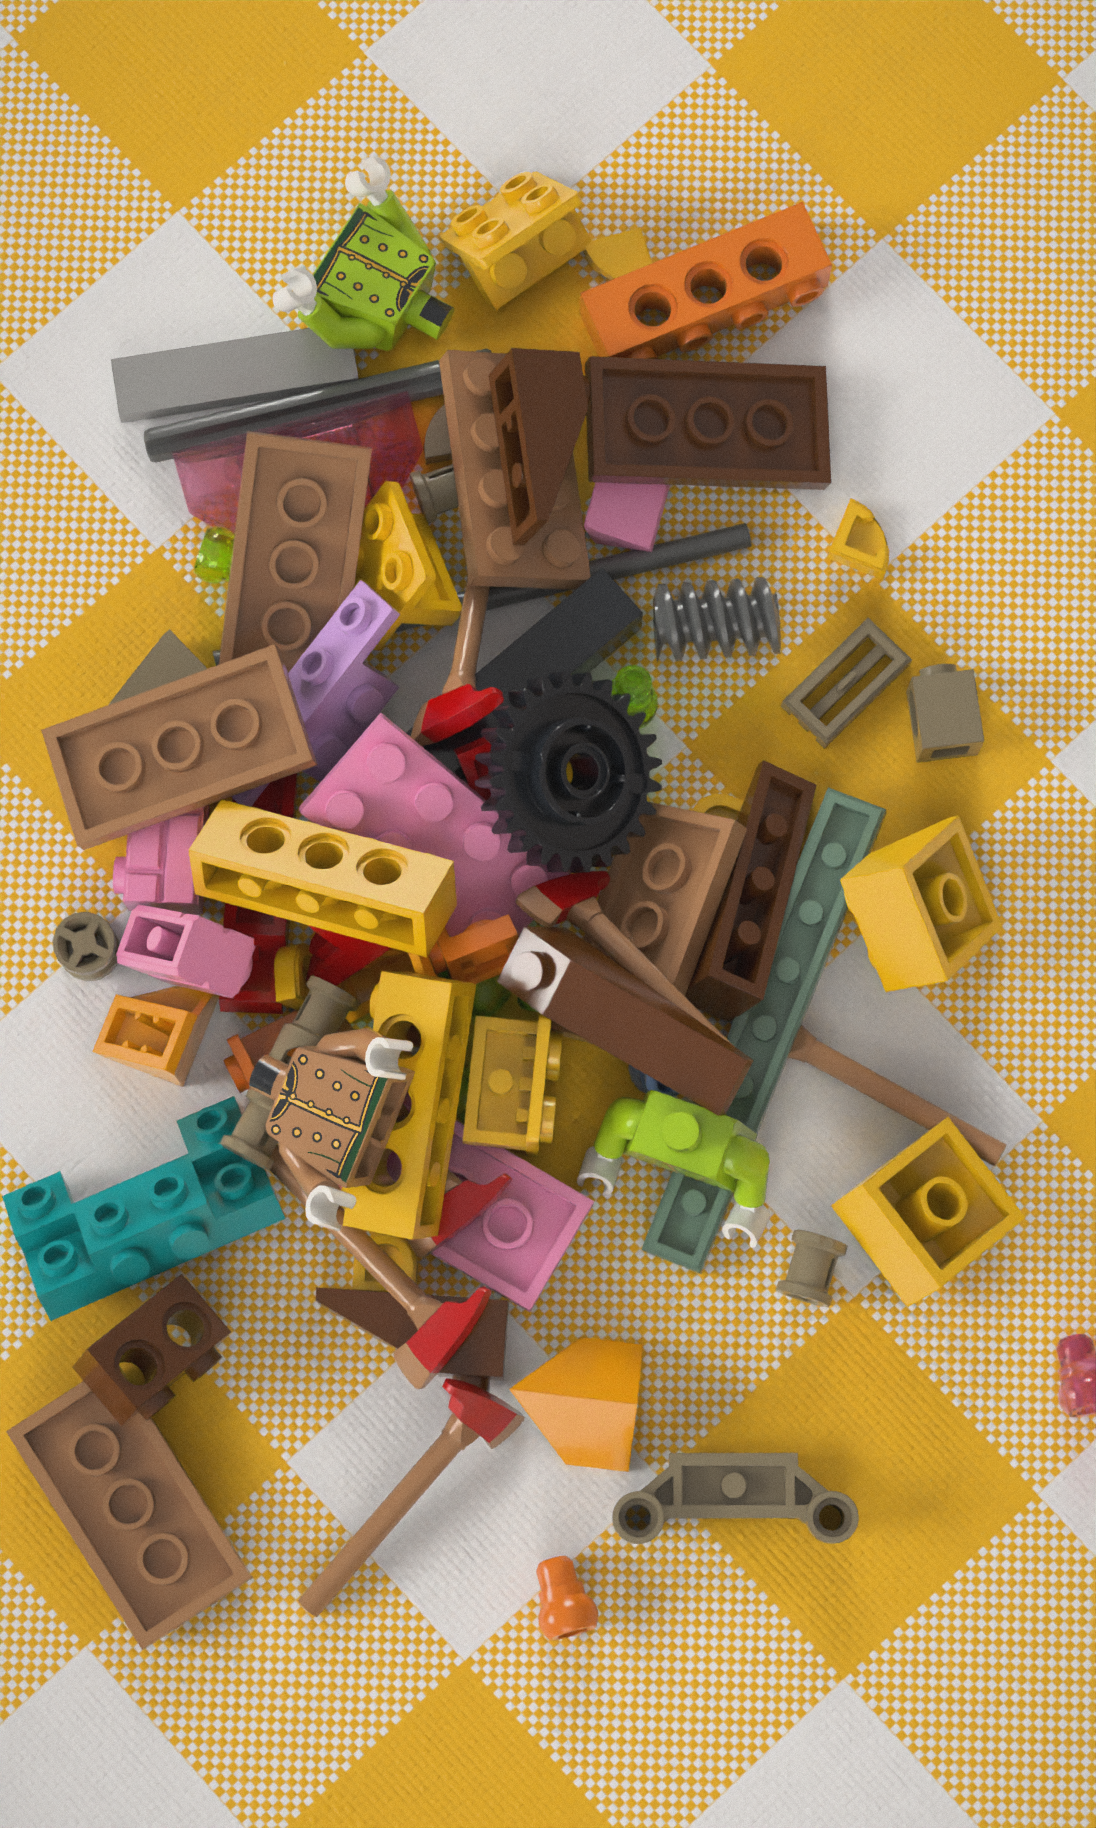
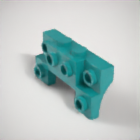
[2,1096,286,1321]

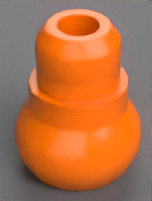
[536,1556,599,1641]

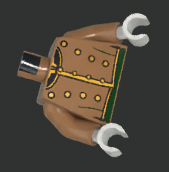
[249,1028,415,1231]

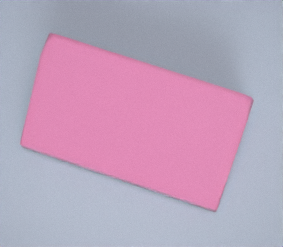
[584,482,670,552]

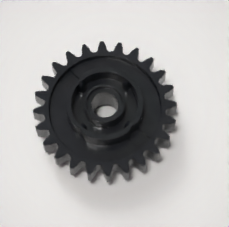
[475,671,662,873]

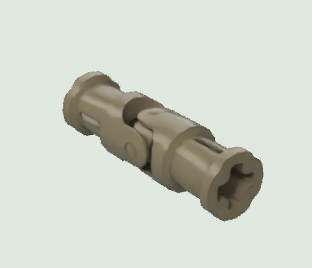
[219,976,360,1171]

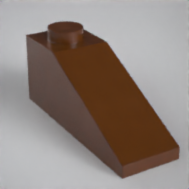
[489,348,591,545]
[315,1287,509,1391]

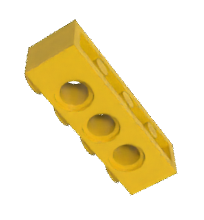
[189,799,457,958]
[341,971,476,1240]

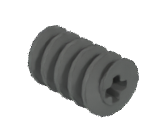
[653,577,781,662]

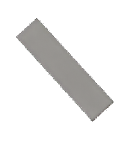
[111,328,359,423]

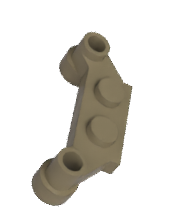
[612,1453,859,1544]

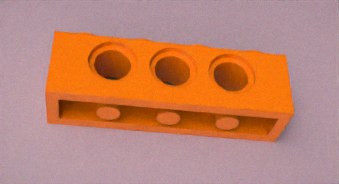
[580,202,832,359]

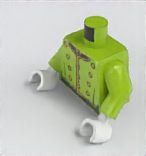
[273,156,454,351]
[577,1090,771,1247]

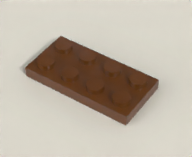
[585,356,831,490]

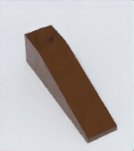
[685,760,817,1022]
[497,927,754,1116]

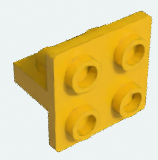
[439,171,592,310]
[354,481,462,651]
[462,1015,563,1157]

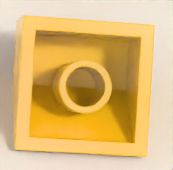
[840,816,1003,992]
[831,1117,1026,1307]

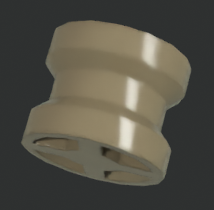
[53,912,120,981]

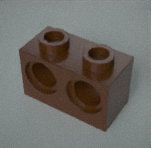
[72,1274,231,1426]

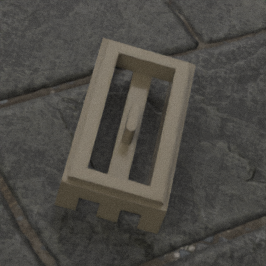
[781,618,912,749]

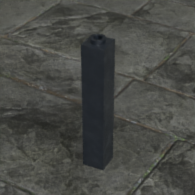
[406,568,643,780]

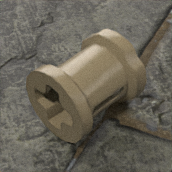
[409,464,459,524]
[776,1229,848,1308]

